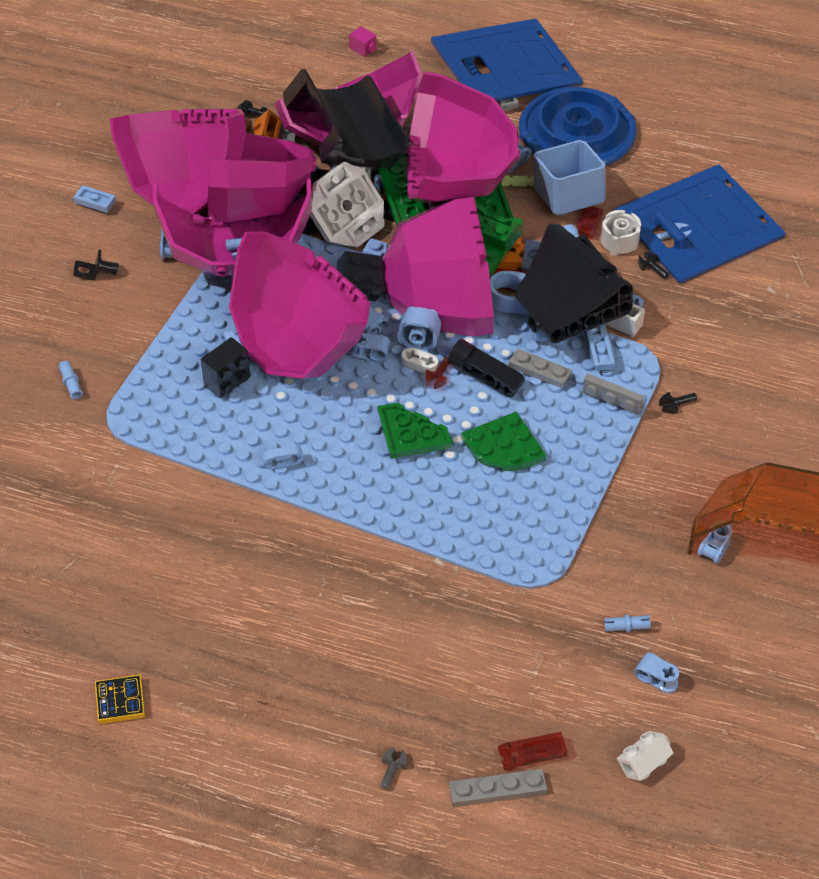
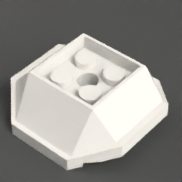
[310,162,384,248]

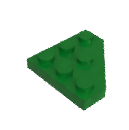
[377,402,452,459]

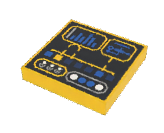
[95,674,145,725]

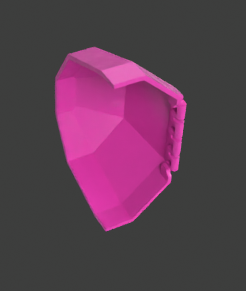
[274,51,422,147]
[408,71,520,203]
[110,109,246,214]
[208,133,317,222]
[153,179,312,277]
[382,197,494,337]
[229,232,371,379]

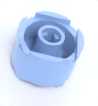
[397,307,441,352]

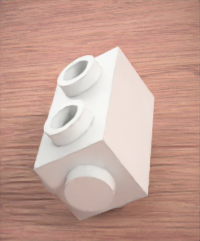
[617,731,674,781]

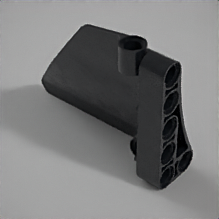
[515,224,633,343]

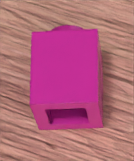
[349,26,377,57]

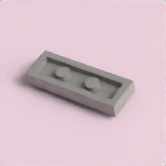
[508,348,572,389]
[582,373,644,415]

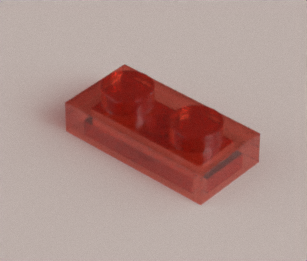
[577,206,604,240]

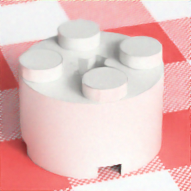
[601,210,641,256]

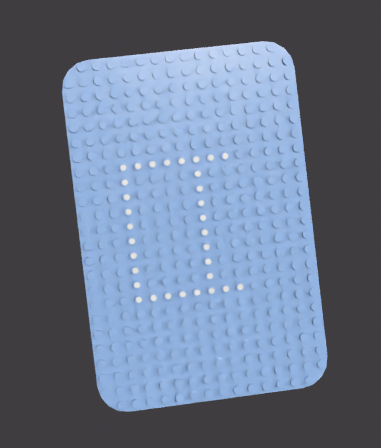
[106,233,661,589]

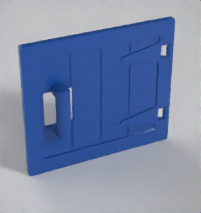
[431,19,583,101]
[615,164,786,284]

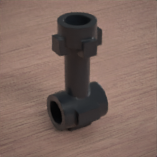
[237,100,268,117]

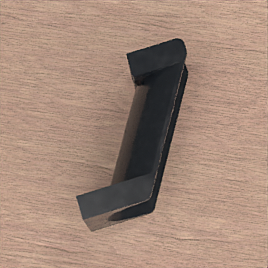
[283,69,409,169]

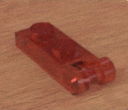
[498,732,568,771]

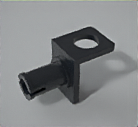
[73,250,119,281]

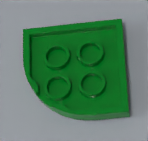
[461,411,547,471]

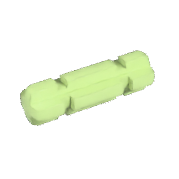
[502,175,534,187]

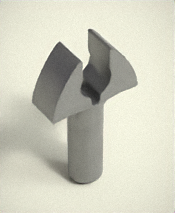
[381,747,407,790]

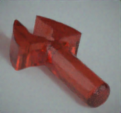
[426,357,449,389]

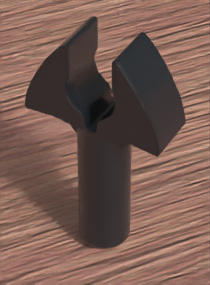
[638,252,669,279]
[659,392,697,414]

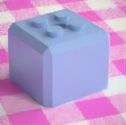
[533,140,606,216]

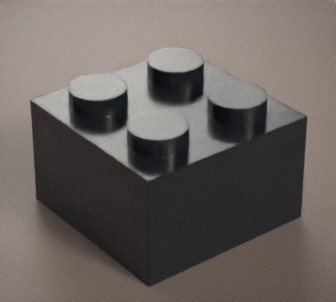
[337,251,385,302]
[200,337,251,399]

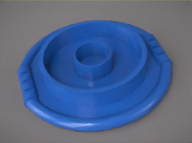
[518,87,637,166]

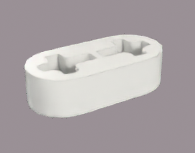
[402,348,438,375]

